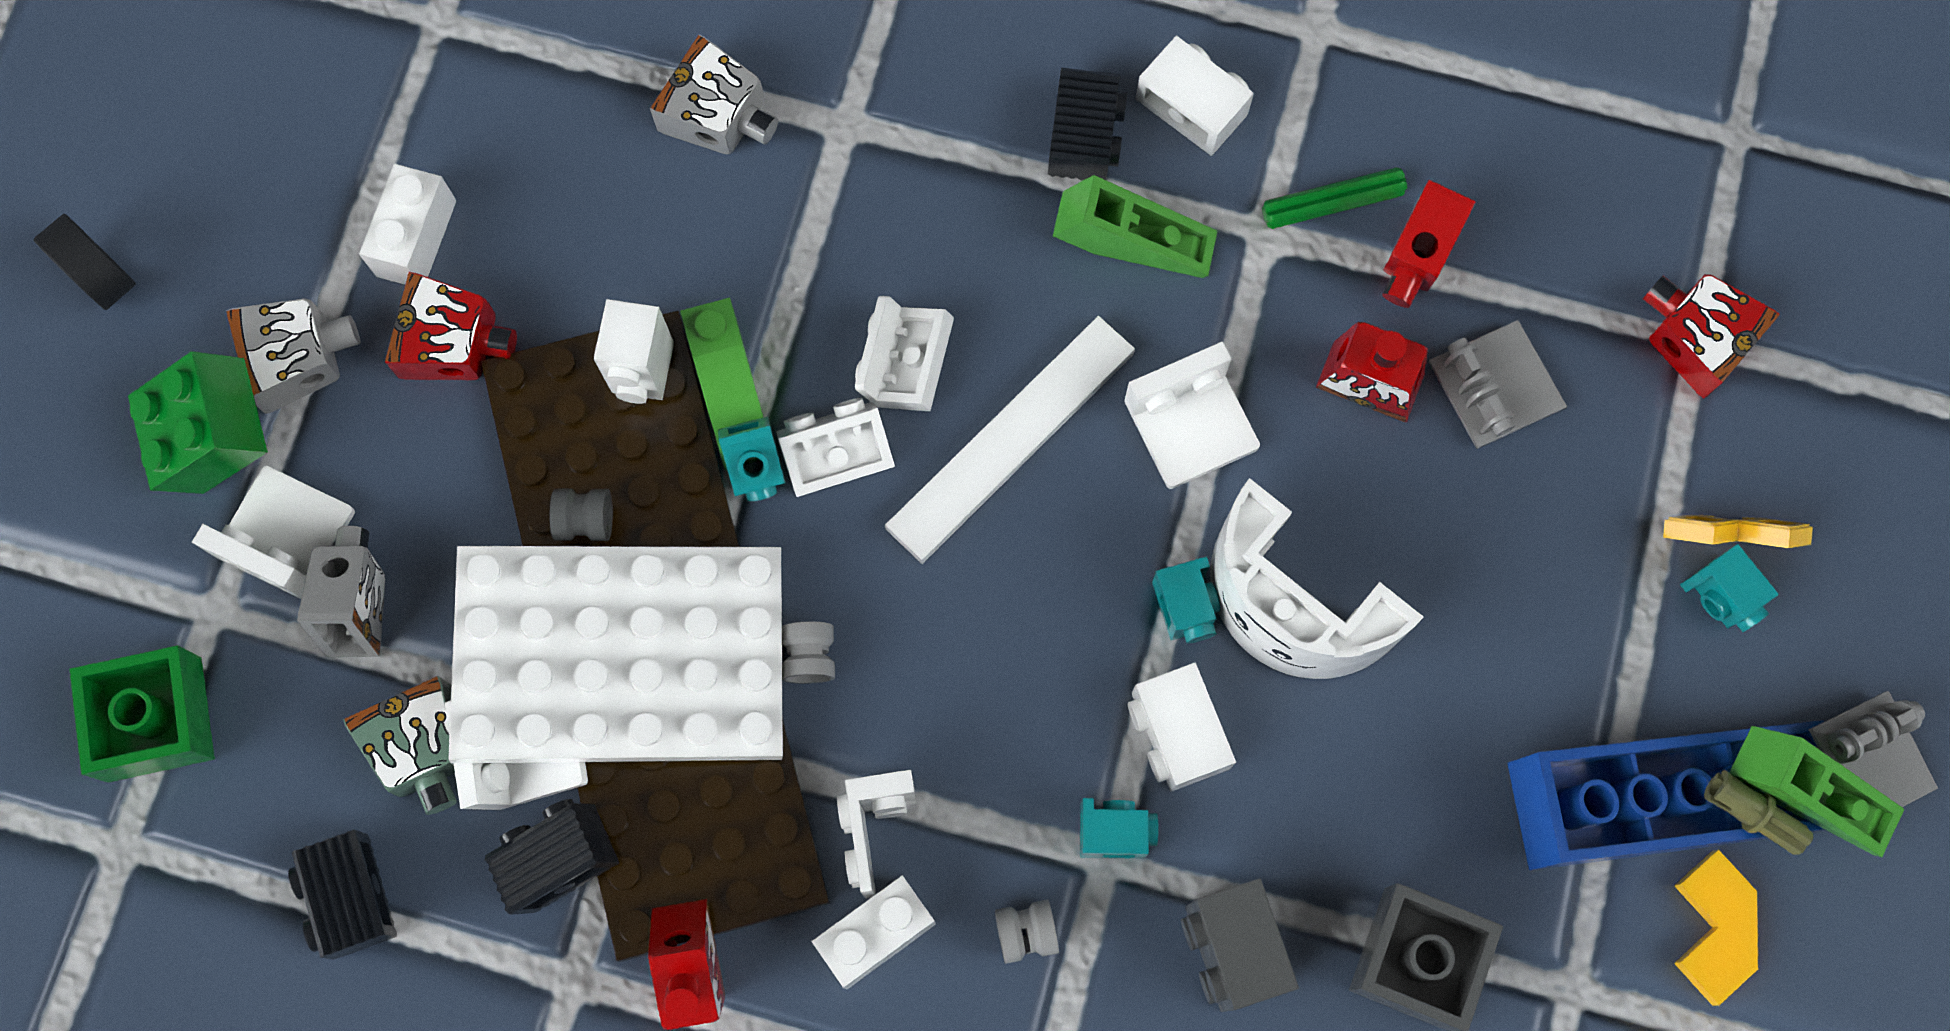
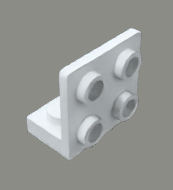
[1124,341,1260,489]
[192,466,355,599]
[445,701,588,810]
[837,770,917,899]

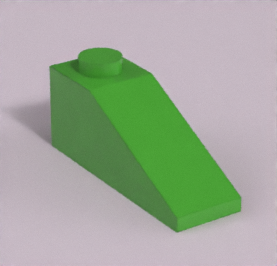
[1053,175,1217,278]
[680,297,764,470]
[1729,726,1904,857]

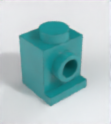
[718,417,785,501]
[1680,544,1779,632]
[1152,556,1220,644]
[1080,798,1158,859]

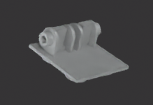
[1428,320,1567,449]
[1809,691,1938,807]

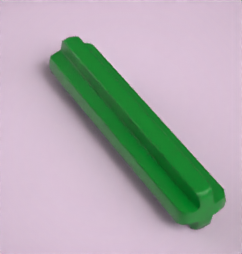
[1262,167,1407,229]

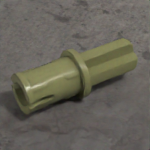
[1704,770,1813,855]

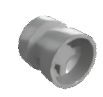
[782,622,835,684]
[995,899,1059,964]

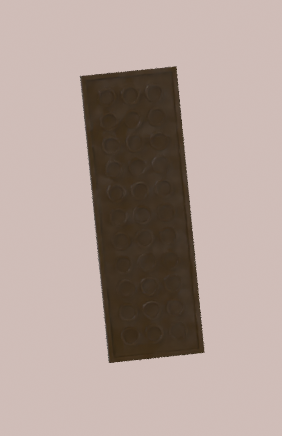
[481,310,830,962]

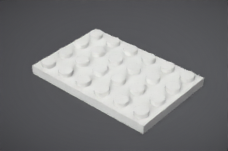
[449,546,783,763]

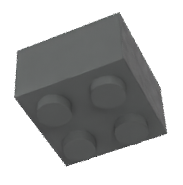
[1181,878,1299,1012]
[1349,883,1503,1031]

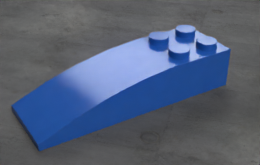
[1507,720,1825,870]

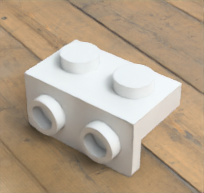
[855,296,954,411]

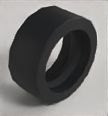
[33,213,136,310]

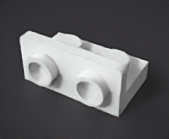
[776,398,895,497]

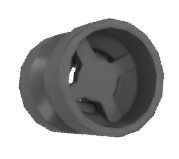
[550,488,613,541]

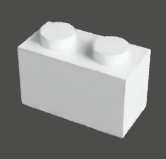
[1136,35,1254,156]
[359,164,456,284]
[594,299,674,404]
[1128,662,1236,792]
[811,875,936,989]

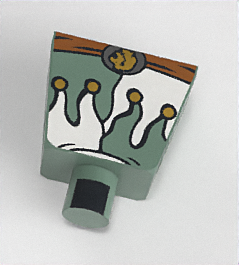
[343,676,457,815]

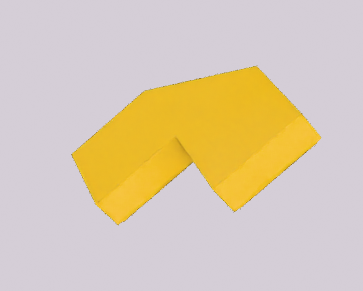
[1663,514,1813,548]
[1674,849,1758,1006]

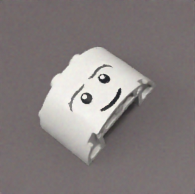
[1210,478,1424,679]

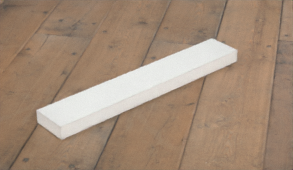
[885,315,1135,564]

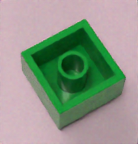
[128,351,268,494]
[69,645,215,783]

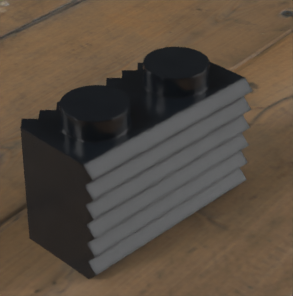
[1048,67,1128,181]
[484,799,619,915]
[288,830,397,960]

